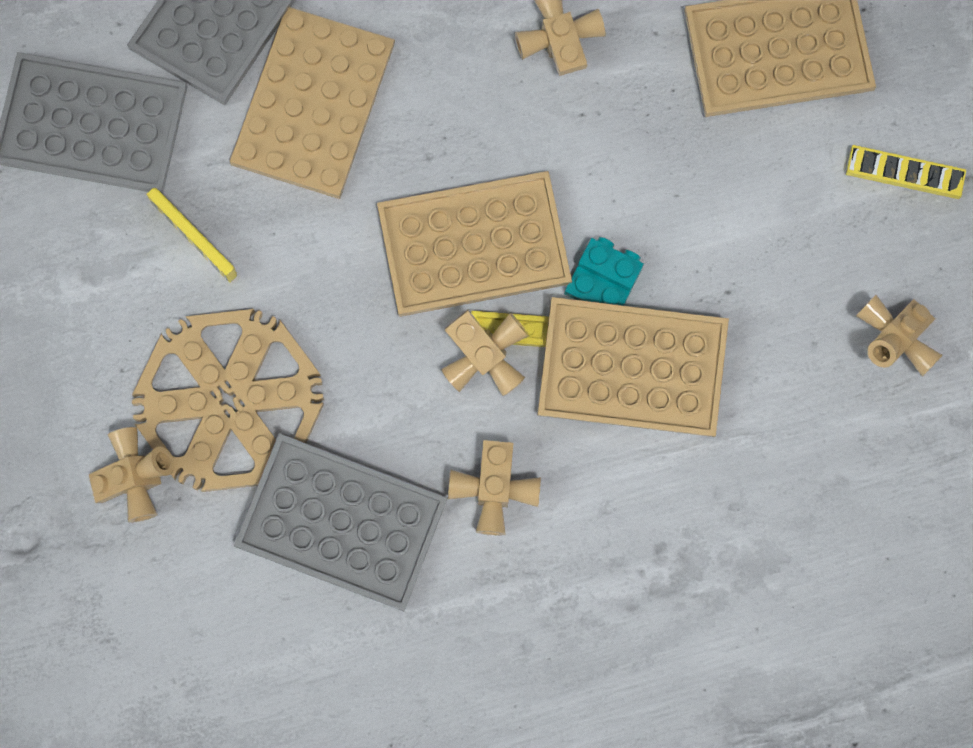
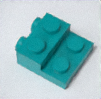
[564,237,644,306]

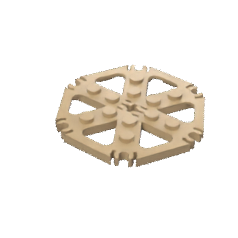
[132,309,324,492]

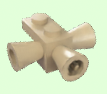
[515,0,606,76]
[856,295,943,377]
[441,310,529,396]
[89,427,174,523]
[448,440,541,536]

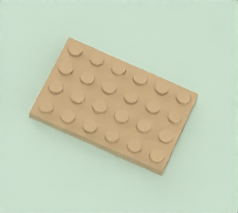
[684,0,876,117]
[230,7,395,199]
[377,171,572,317]
[537,297,729,437]

